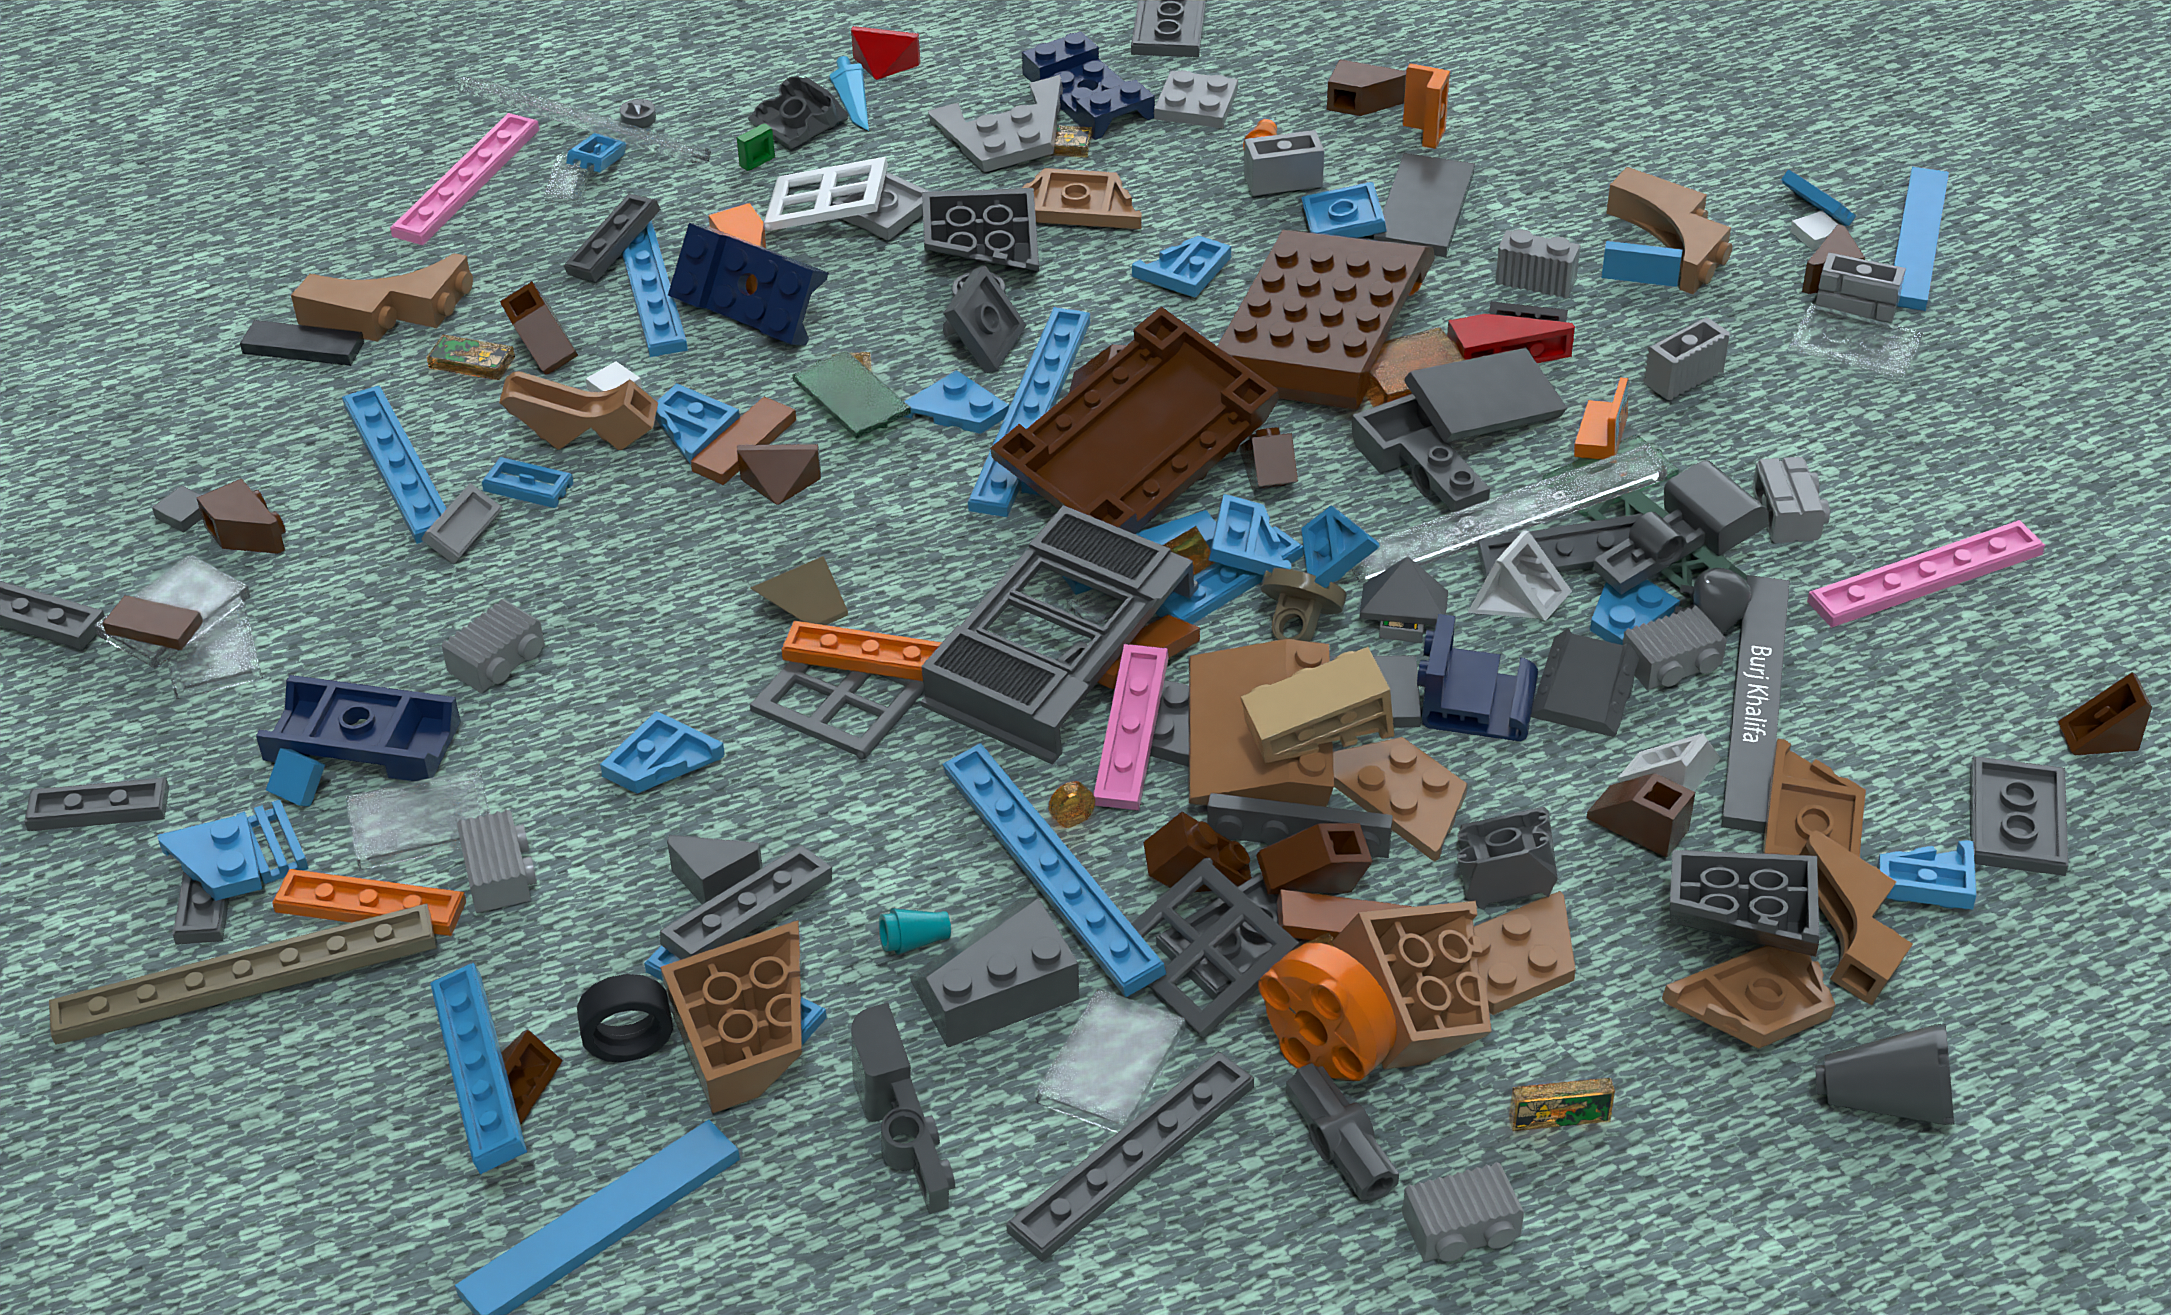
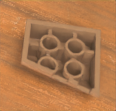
[1332,901,1491,1070]
[660,920,802,1114]

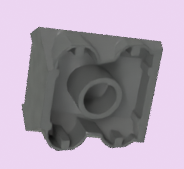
[748,76,849,150]
[1531,628,1639,737]
[1457,807,1558,910]

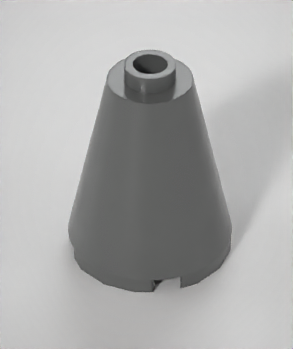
[1815,1024,1955,1125]

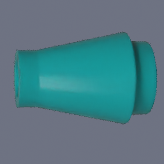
[879,908,951,955]

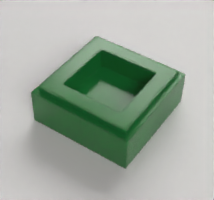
[736,123,775,171]

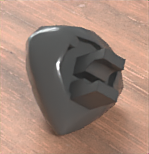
[1674,567,1751,634]

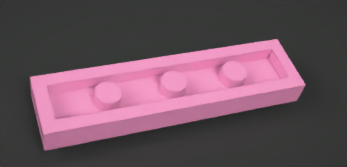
[1093,644,1169,810]

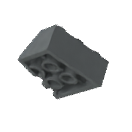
[922,188,1039,272]
[1670,850,1819,957]
[910,897,1079,1048]

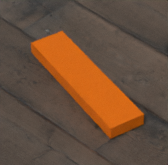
[781,621,942,681]
[272,869,466,936]

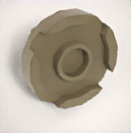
[1260,568,1347,642]

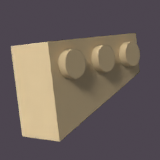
[1241,647,1394,763]

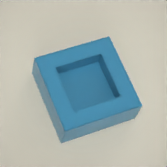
[266,748,325,807]

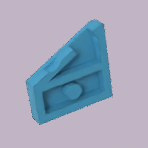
[1208,494,1291,575]
[1301,505,1380,588]
[1877,840,1976,910]

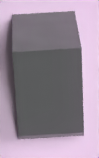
[667,835,763,905]

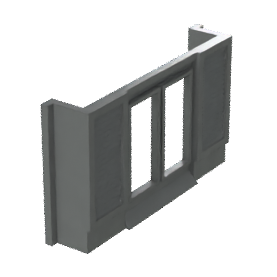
[920,505,1199,765]

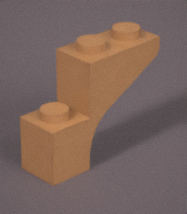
[499,371,658,450]
[1799,829,1913,1005]

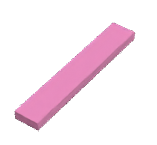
[390,113,539,245]
[1807,520,2045,628]

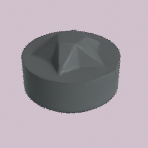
[620,99,656,129]

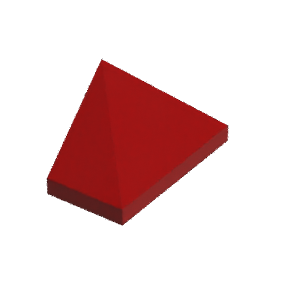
[851,26,921,80]

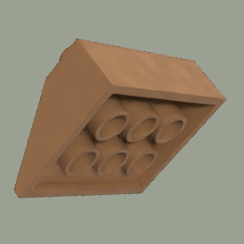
[1189,639,1334,807]

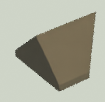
[750,556,848,625]

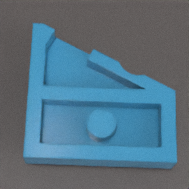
[1132,235,1231,298]
[900,370,1009,434]
[655,383,740,464]
[1590,579,1680,645]
[600,711,725,794]
[157,813,262,901]

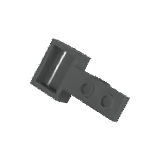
[1352,394,1490,514]
[1594,460,1769,594]
[851,1002,955,1214]

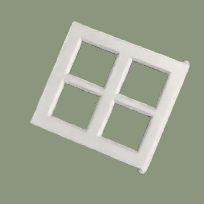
[764,157,888,231]

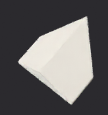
[1467,530,1572,621]
[1618,733,1721,791]

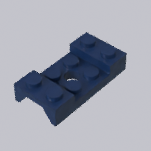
[1022,31,1155,140]
[668,223,829,346]
[256,675,461,784]

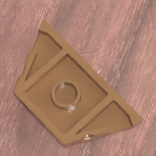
[1022,168,1142,229]
[1333,737,1467,862]
[1762,738,1866,858]
[1474,891,1576,1015]
[1662,945,1836,1049]

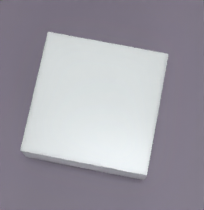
[1790,211,1838,251]
[586,361,642,392]

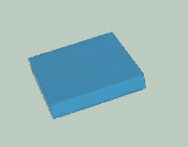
[1301,182,1387,238]

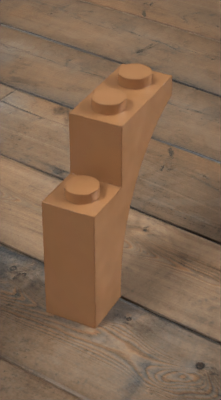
[1606,167,1733,294]
[291,253,473,342]

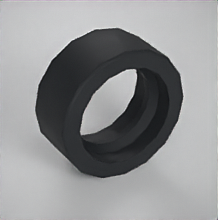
[577,974,673,1062]

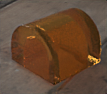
[1163,526,1217,575]

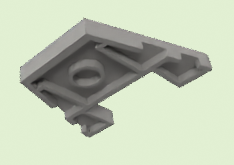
[928,75,1063,172]

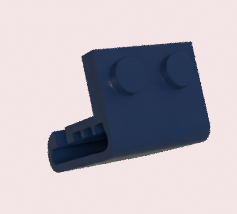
[1417,614,1538,742]

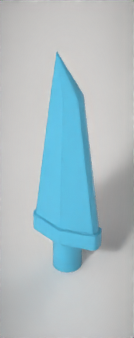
[829,56,869,131]

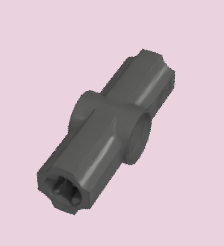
[1286,1063,1399,1203]

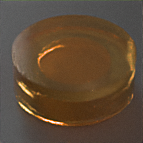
[1048,781,1095,828]

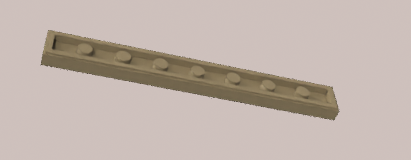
[49,904,437,1045]

